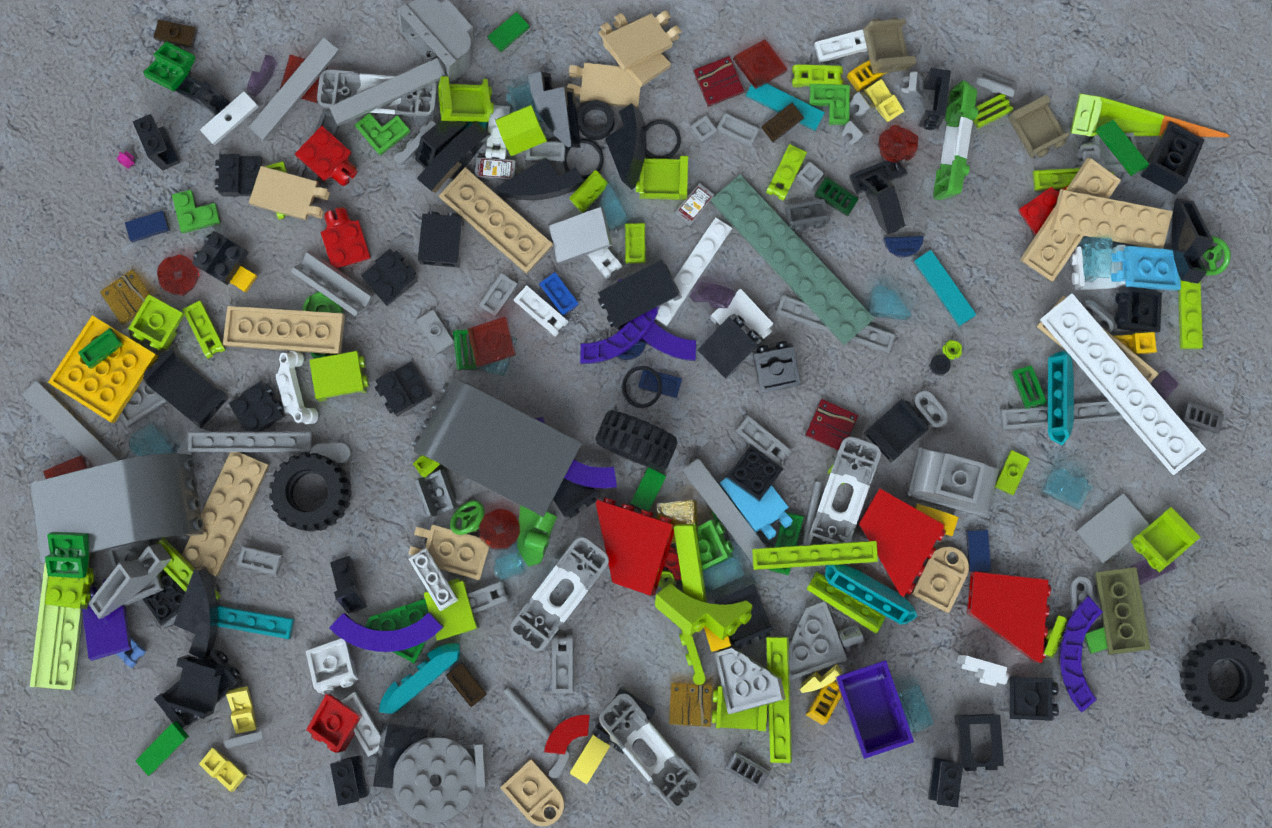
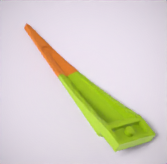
[1070,93,1229,137]

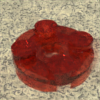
[878,125,918,162]
[157,255,199,296]
[479,509,520,550]

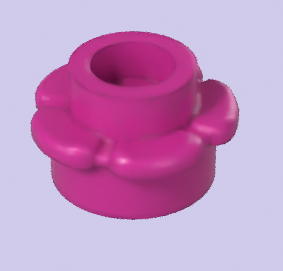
[116,151,135,169]

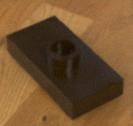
[153,20,197,48]
[761,102,805,143]
[445,662,487,707]

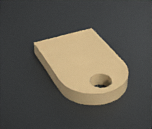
[911,547,969,613]
[500,759,564,826]

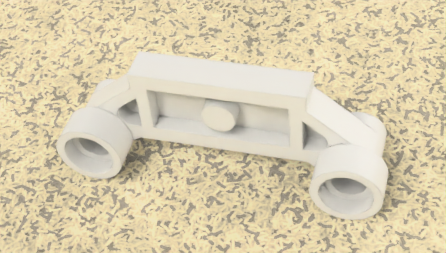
[276,351,318,424]

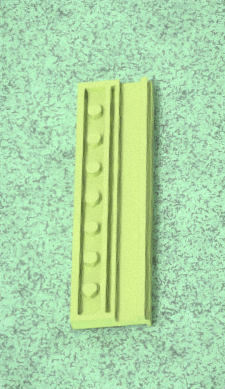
[30,554,90,690]

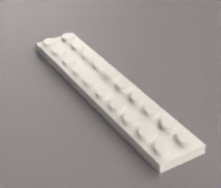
[1039,293,1206,475]

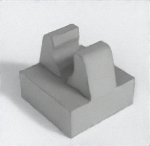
[902,72,925,98]
[849,92,876,116]
[842,119,869,145]
[837,624,864,652]

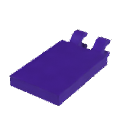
[82,579,132,661]

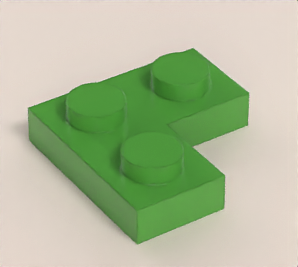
[809,84,850,125]
[355,113,410,156]
[172,190,221,233]

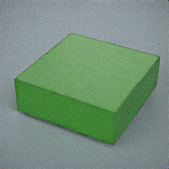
[1084,627,1107,654]

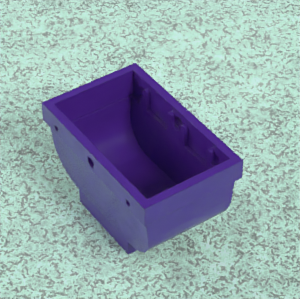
[835,660,914,759]

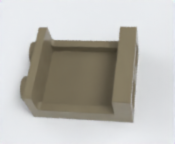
[863,17,916,74]
[1008,95,1070,159]

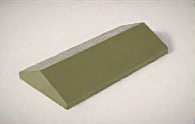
[1095,567,1150,655]

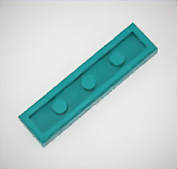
[746,78,825,131]
[914,250,976,327]
[217,605,295,639]

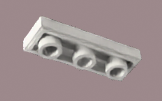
[200,92,258,146]
[409,548,458,611]

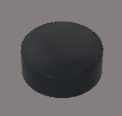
[929,355,951,376]

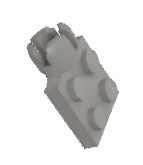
[1078,133,1137,173]

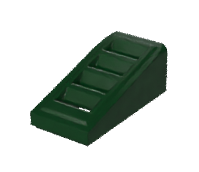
[815,177,859,216]

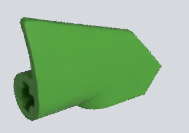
[517,505,557,567]

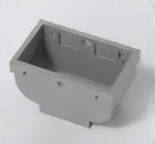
[397,0,473,84]
[906,447,999,518]

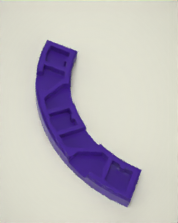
[618,279,696,361]
[580,306,660,364]
[534,417,617,489]
[1059,596,1103,713]
[329,613,444,652]

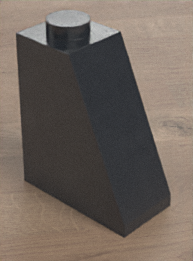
[415,121,467,168]
[860,171,906,234]

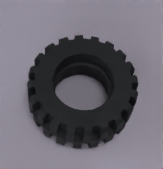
[595,410,678,471]
[269,453,352,532]
[1180,639,1269,720]

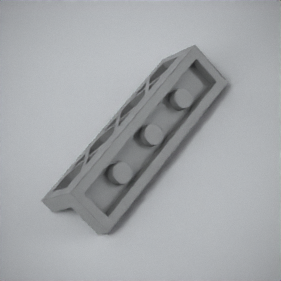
[291,251,374,316]

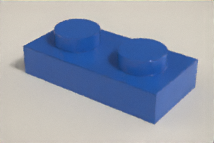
[539,272,579,316]

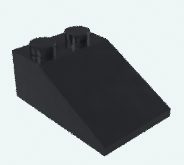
[1141,121,1204,195]
[373,723,428,788]

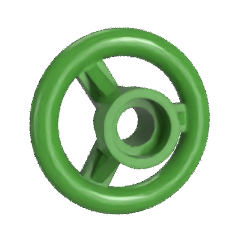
[1202,236,1231,276]
[450,500,485,535]

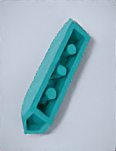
[1048,350,1074,445]
[825,564,918,625]
[379,643,460,714]

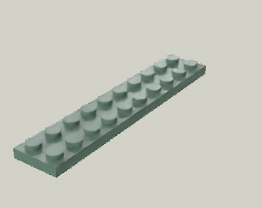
[711,175,875,346]

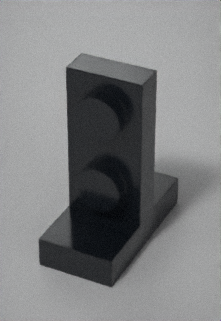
[175,75,230,116]
[330,556,367,614]

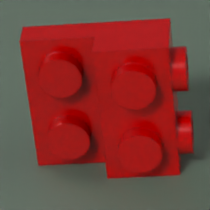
[306,694,362,753]

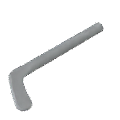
[790,481,823,572]
[504,687,570,778]

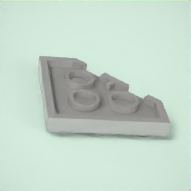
[789,601,847,680]
[714,648,786,714]

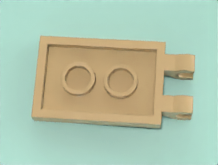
[602,10,682,71]
[598,13,671,87]
[567,63,640,109]
[249,166,330,221]
[409,525,491,580]

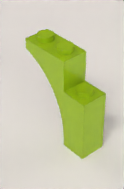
[655,583,752,640]

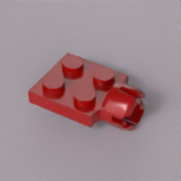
[295,126,357,186]
[1018,185,1069,236]
[320,207,371,269]

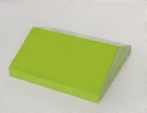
[495,104,547,156]

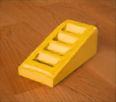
[847,60,888,92]
[806,681,841,725]

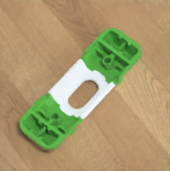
[933,80,978,200]

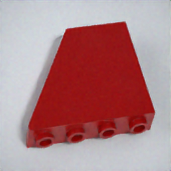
[859,488,946,597]
[596,497,676,596]
[967,572,1051,663]

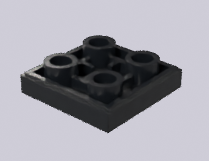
[727,445,784,502]
[143,572,185,625]

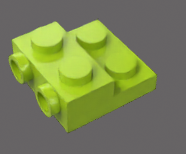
[128,294,185,351]
[45,568,94,609]

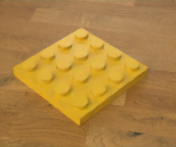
[48,315,158,424]

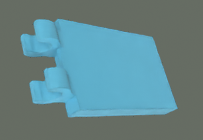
[1110,246,1181,291]
[719,478,793,540]

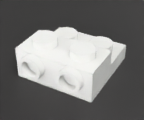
[306,638,358,695]
[957,655,1009,686]

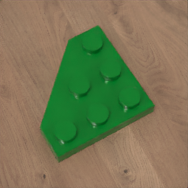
[365,599,429,664]

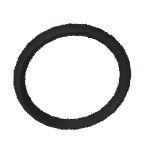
[645,120,681,159]
[563,139,604,180]
[622,366,662,408]

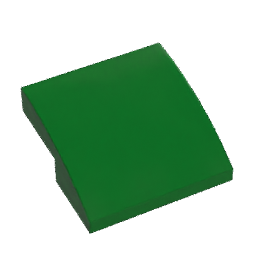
[143,41,195,92]
[45,532,89,578]

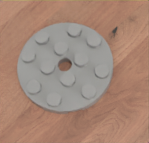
[393,737,477,823]

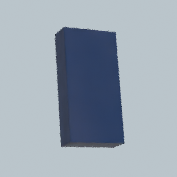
[125,211,170,243]
[638,370,682,399]
[966,530,991,572]

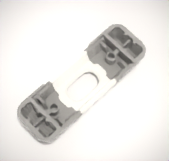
[317,70,437,117]
[807,437,881,545]
[510,537,609,651]
[599,694,700,809]

